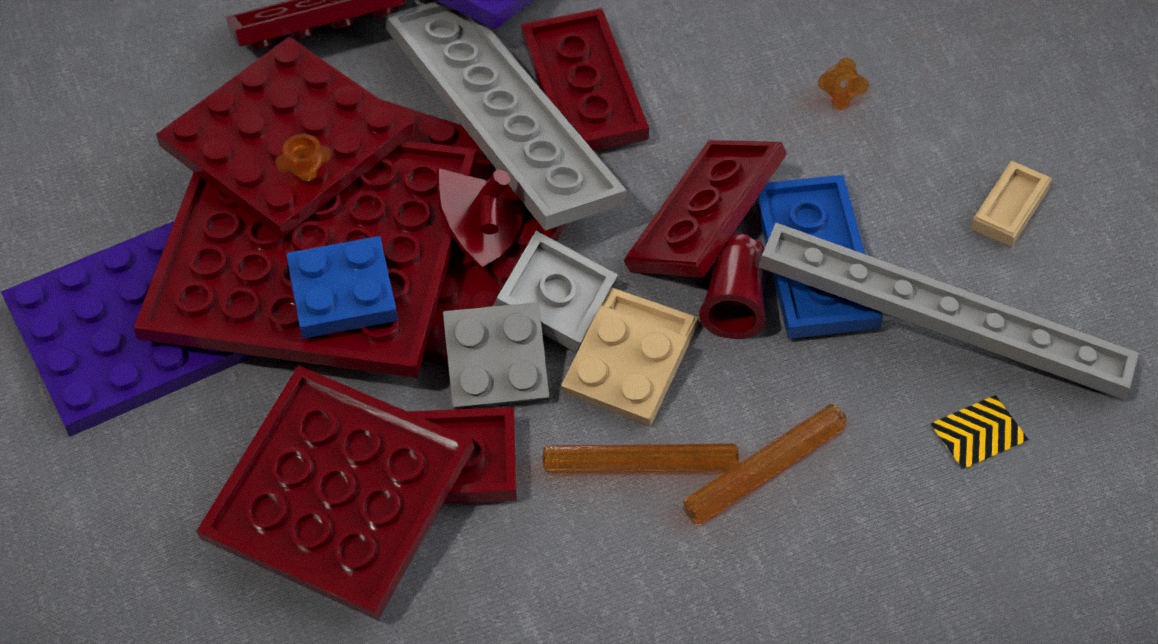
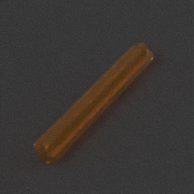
[683,404,847,524]
[543,443,739,472]

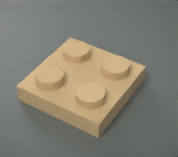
[561,305,689,427]

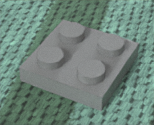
[493,231,617,352]
[443,302,549,409]

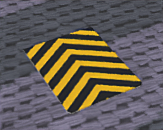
[931,395,1029,469]

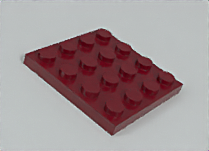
[156,37,414,238]
[196,365,474,621]

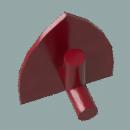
[437,169,523,269]

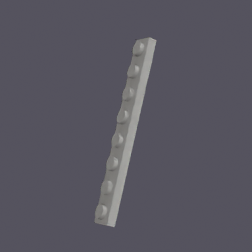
[759,223,1139,399]

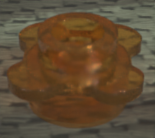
[818,58,869,110]
[276,134,331,181]

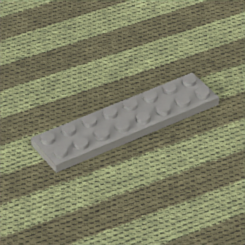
[385,1,627,230]

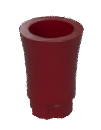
[699,234,765,339]

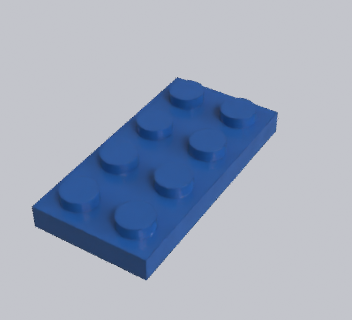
[755,175,883,339]

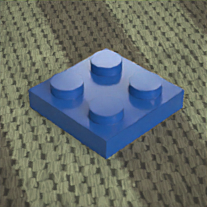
[286,236,398,339]

